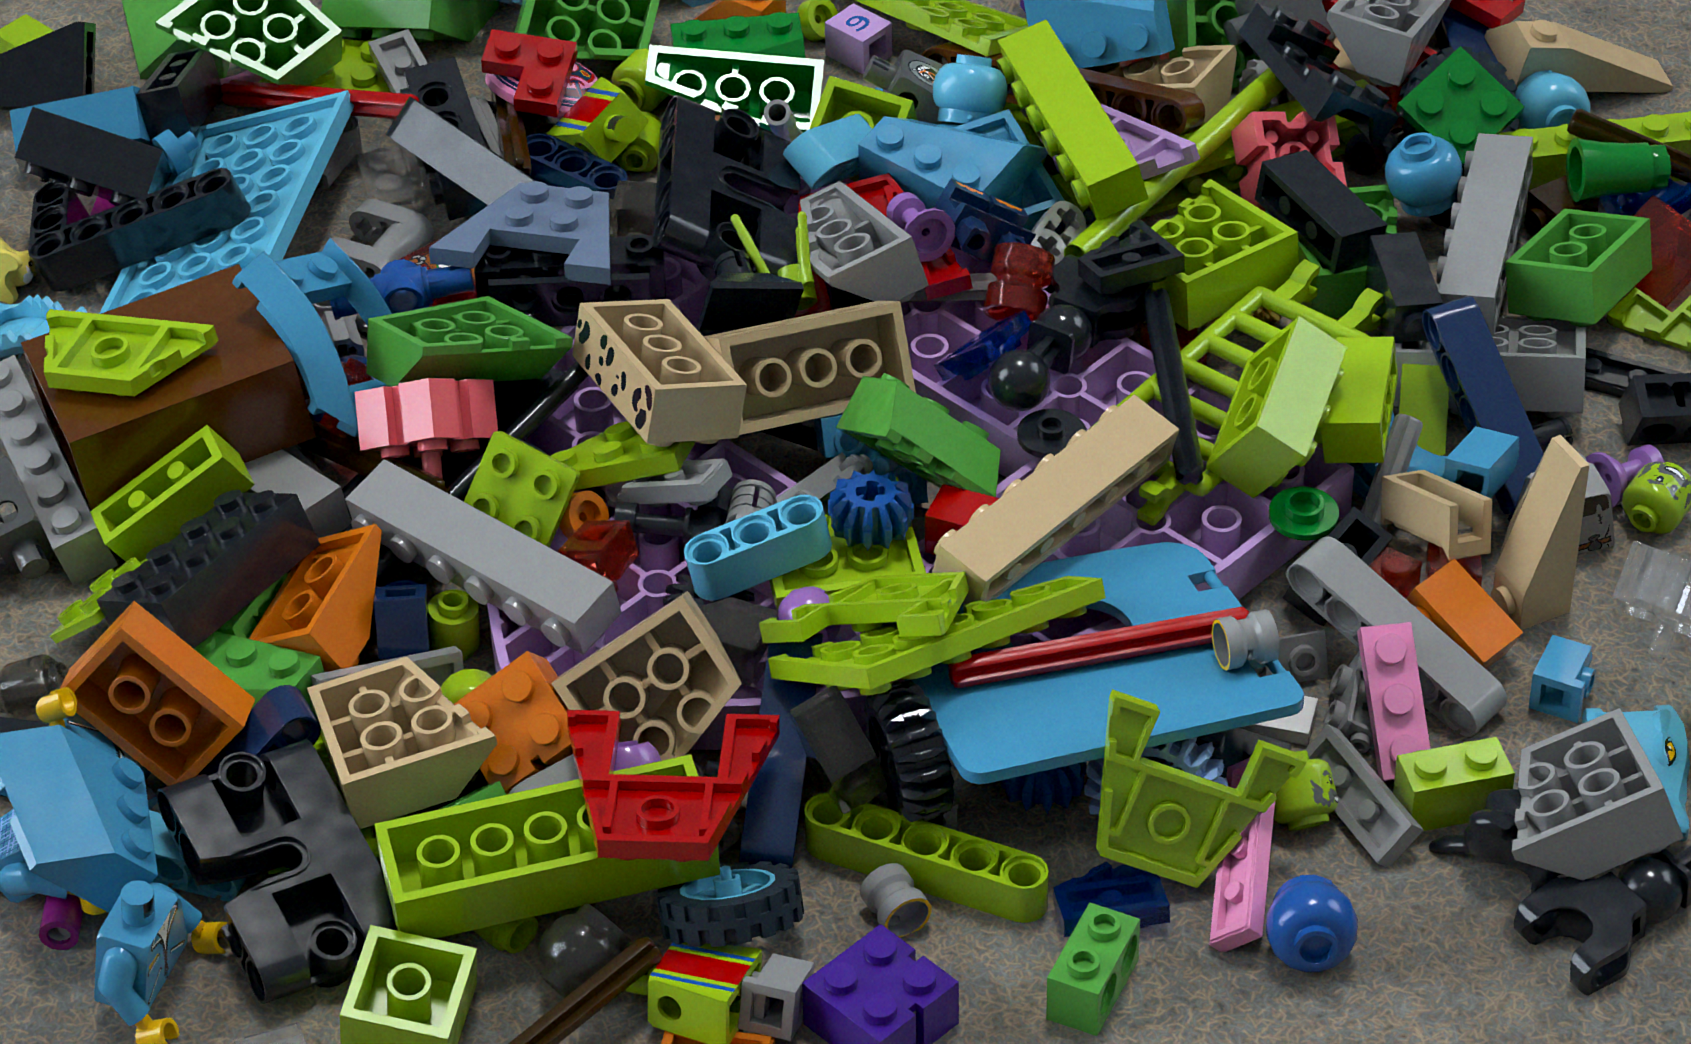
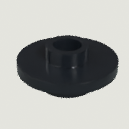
[1017,409,1086,458]

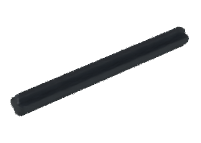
[1143,287,1204,485]

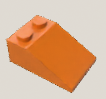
[249,524,382,672]

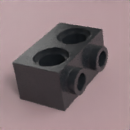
[1618,373,1691,446]

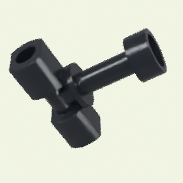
[613,485,733,570]

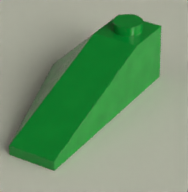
[645,45,824,133]

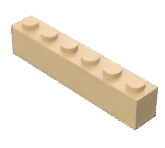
[932,394,1179,604]

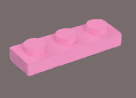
[1357,622,1431,782]

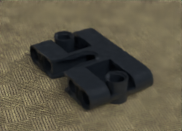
[653,95,800,281]
[157,739,398,1004]

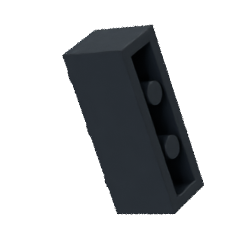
[136,48,223,144]
[1255,150,1387,275]

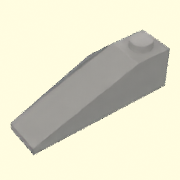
[1326,0,1452,87]
[800,181,929,303]

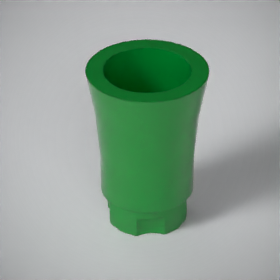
[1566,138,1671,202]

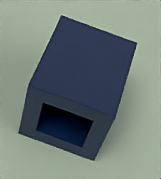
[374,584,431,659]

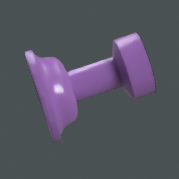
[886,192,955,262]
[1586,444,1664,508]

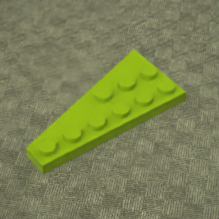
[855,0,1028,57]
[768,576,1106,695]

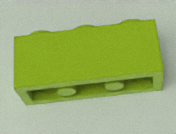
[1314,337,1398,463]
[90,425,255,562]

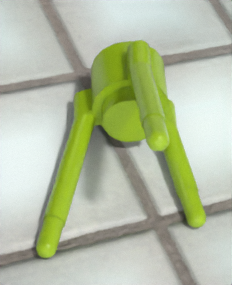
[731,211,818,311]

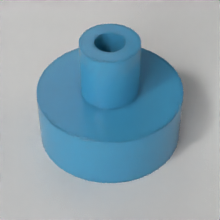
[152,129,200,176]

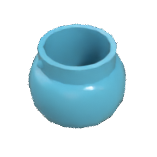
[933,54,1008,124]
[1515,69,1590,129]

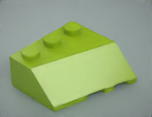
[1151,179,1299,331]

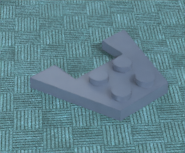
[429,181,611,285]

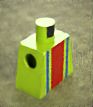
[547,77,648,163]
[626,942,762,1044]

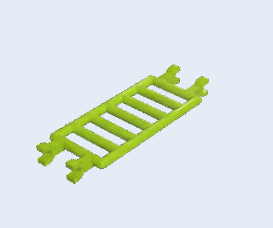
[1088,259,1384,526]

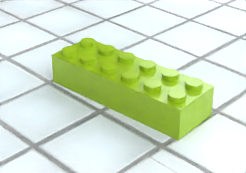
[374,754,720,939]

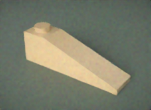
[1484,20,1673,93]
[1083,45,1237,134]
[1491,435,1590,630]

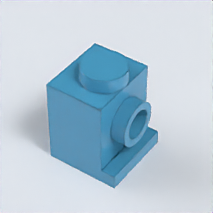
[1528,635,1596,723]

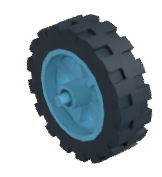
[656,861,804,947]

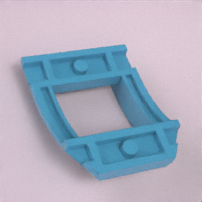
[232,237,392,437]

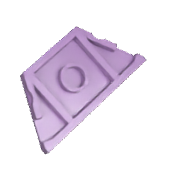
[1052,104,1200,180]

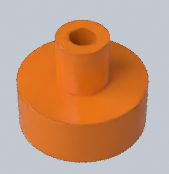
[559,491,609,543]

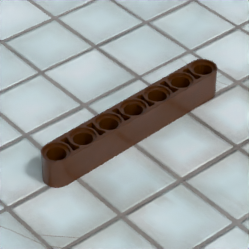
[921,41,1205,136]

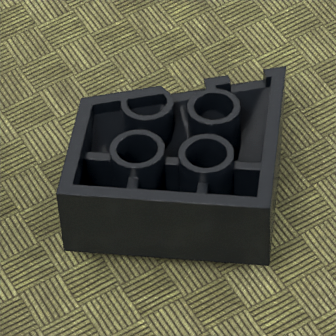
[14,107,172,206]

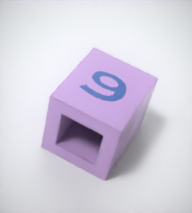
[825,3,892,74]

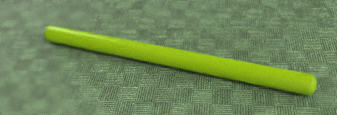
[1064,67,1286,257]

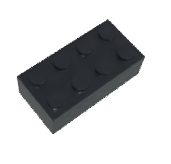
[96,490,321,649]

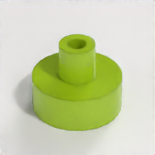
[797,0,838,42]

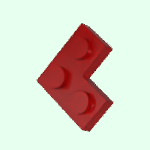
[481,29,578,117]

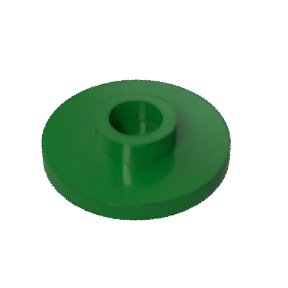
[1269,486,1339,541]

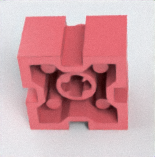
[1231,111,1347,212]
[354,378,498,479]

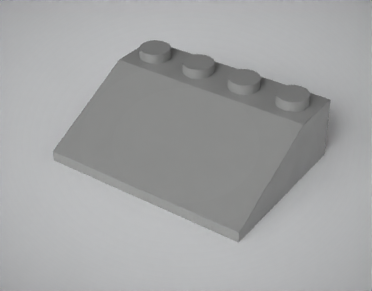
[1393,316,1586,418]

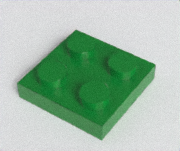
[1396,46,1525,168]

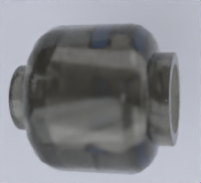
[0,654,69,722]

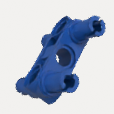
[330,259,475,320]

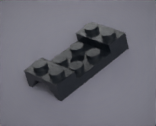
[1239,3,1399,147]

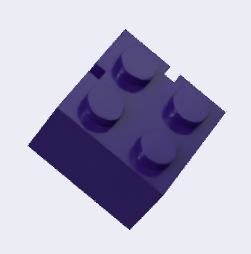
[802,924,959,1044]

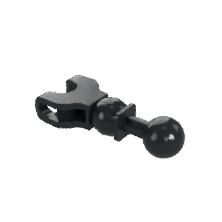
[988,254,1153,411]
[1513,846,1691,996]

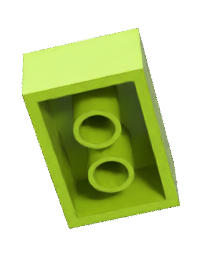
[1205,316,1347,499]

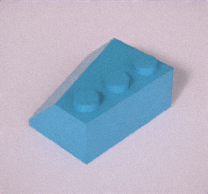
[858,116,1048,209]
[0,725,158,913]

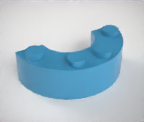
[1347,410,1519,501]

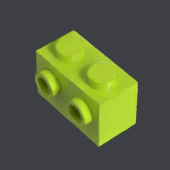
[1393,737,1515,831]

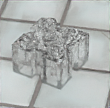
[1612,540,1691,659]

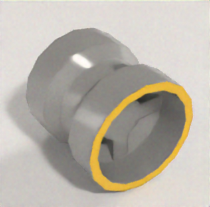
[1212,609,1280,671]
[860,863,932,938]

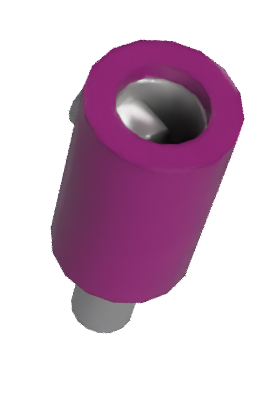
[38,894,83,950]

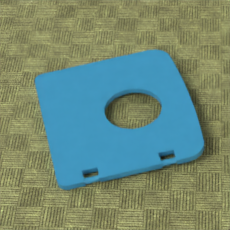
[879,542,1304,784]

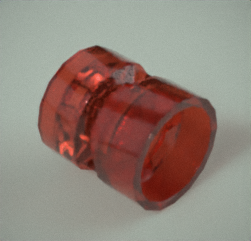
[983,242,1055,327]

